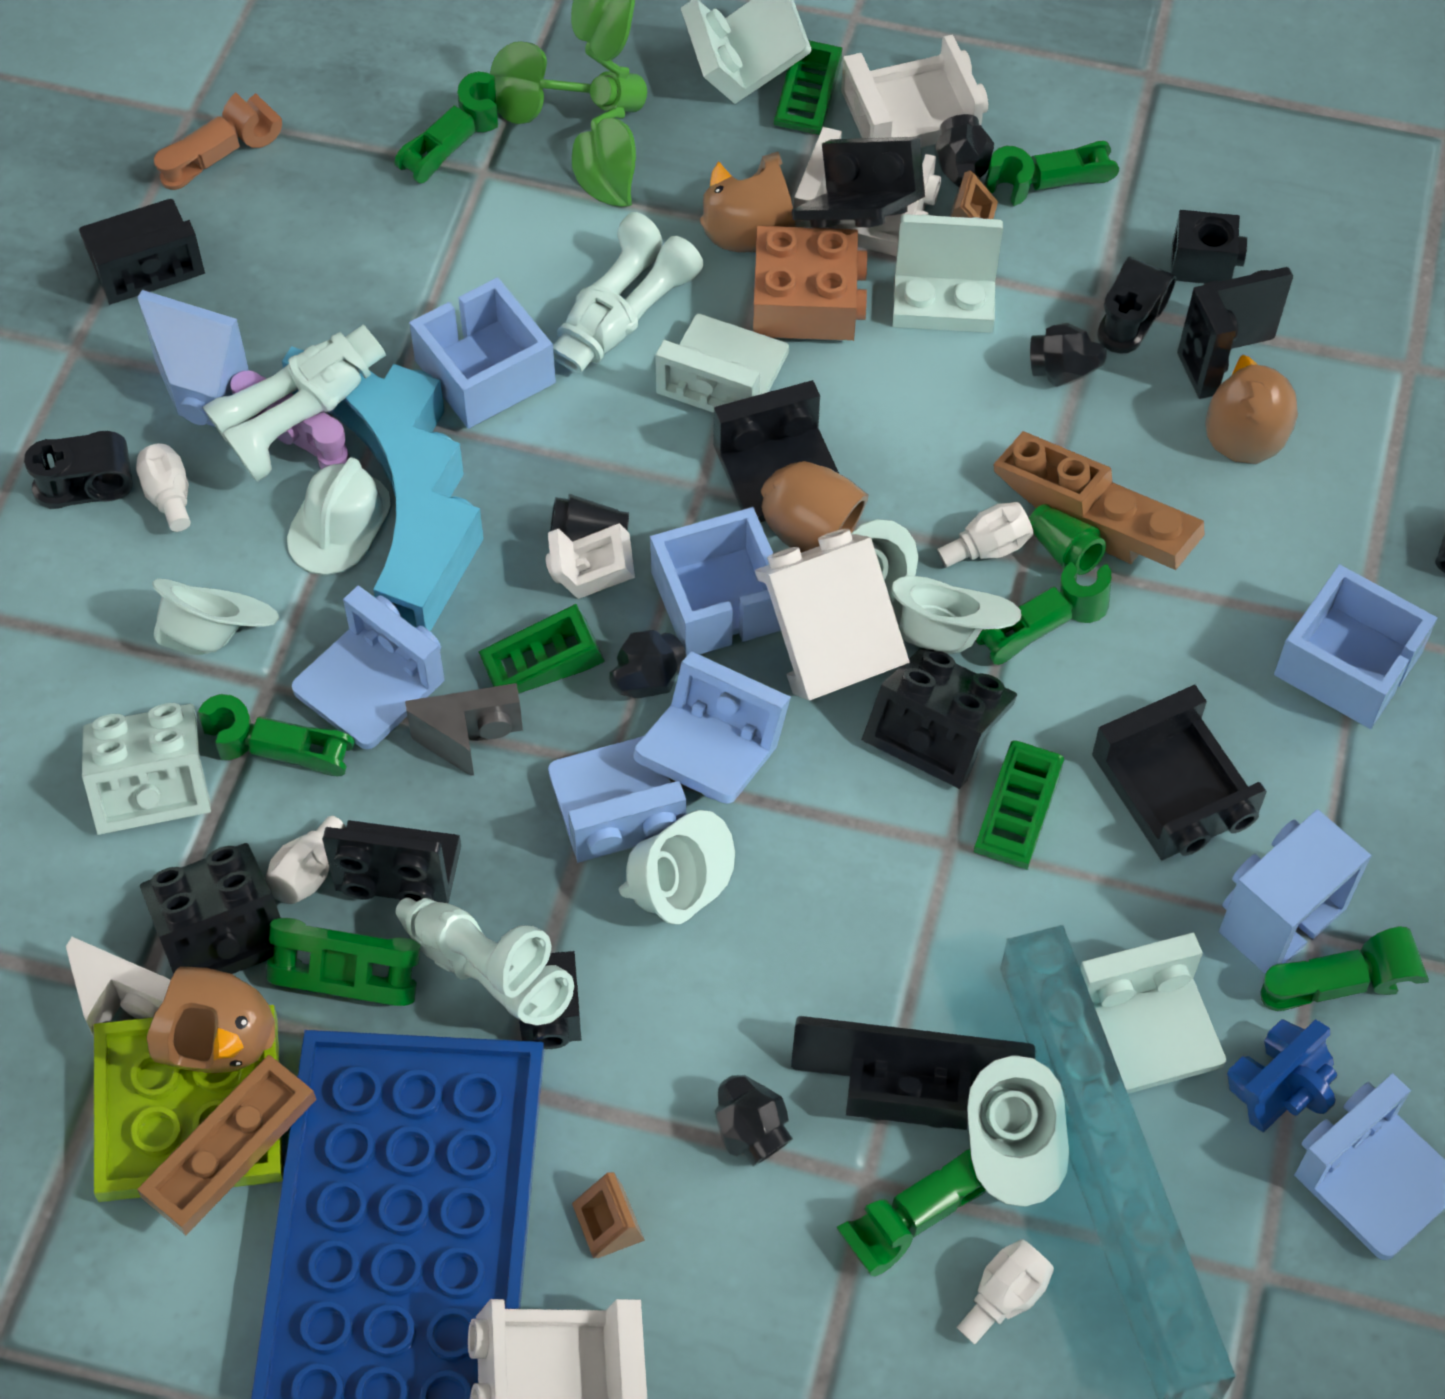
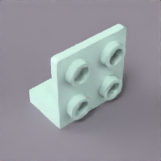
[681,0,811,104]
[892,214,1003,333]
[655,314,789,413]
[82,703,211,835]
[1073,932,1226,1096]

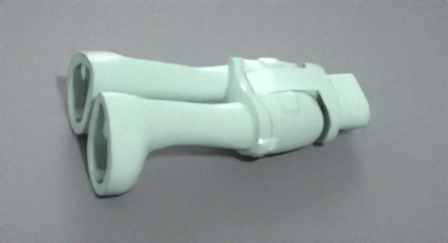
[553,212,703,373]
[202,324,386,482]
[396,898,574,1025]

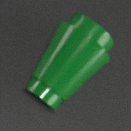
[1029,504,1106,575]

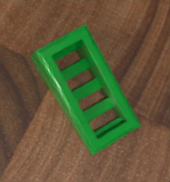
[774,40,843,135]
[478,604,605,694]
[973,740,1064,870]

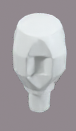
[136,443,191,532]
[937,502,1033,568]
[265,816,346,904]
[956,1239,1054,1345]

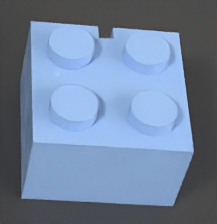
[409,277,556,429]
[650,507,781,656]
[1274,564,1438,729]
[1219,809,1372,974]

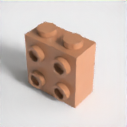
[753,226,867,341]

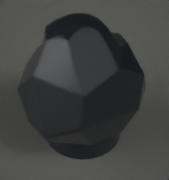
[934,114,994,187]
[1030,323,1107,387]
[609,630,687,699]
[715,1075,793,1167]

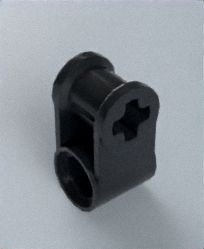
[1097,256,1177,354]
[24,431,133,509]

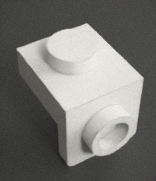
[546,523,635,599]

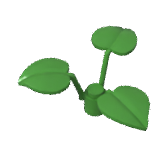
[490,0,647,207]

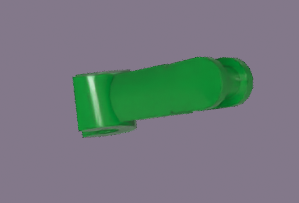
[394,71,498,184]
[984,141,1119,206]
[975,562,1112,665]
[198,694,355,777]
[1260,926,1429,1011]
[837,1149,986,1277]

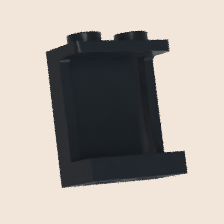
[1092,684,1267,861]

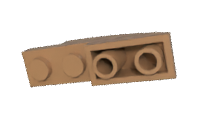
[993,431,1205,570]

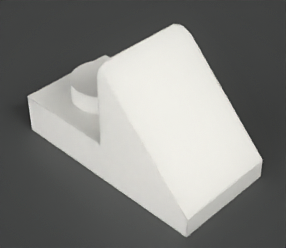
[66,937,171,1037]

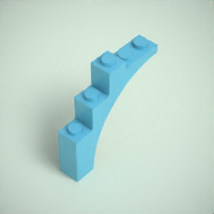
[282,346,484,632]

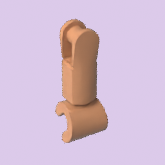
[154,92,282,190]

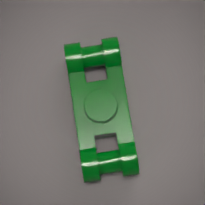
[266,918,421,1006]

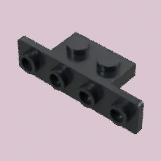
[791,1016,1035,1130]

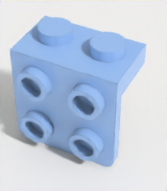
[292,585,445,749]
[633,651,791,804]
[548,736,686,863]
[1294,1073,1445,1260]

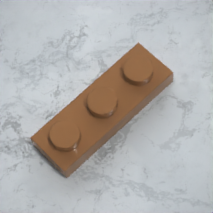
[137,1055,316,1236]

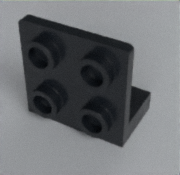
[791,137,925,228]
[79,199,205,305]
[1177,267,1293,399]
[713,380,839,523]
[861,648,1017,789]
[322,820,461,904]
[140,843,281,974]

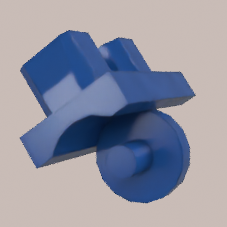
[1227,1019,1338,1133]

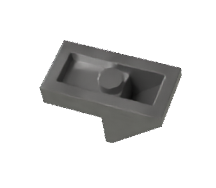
[405,683,523,776]

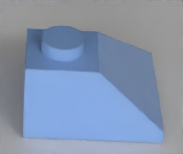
[137,290,249,427]

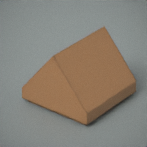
[949,170,998,219]
[572,1172,645,1258]

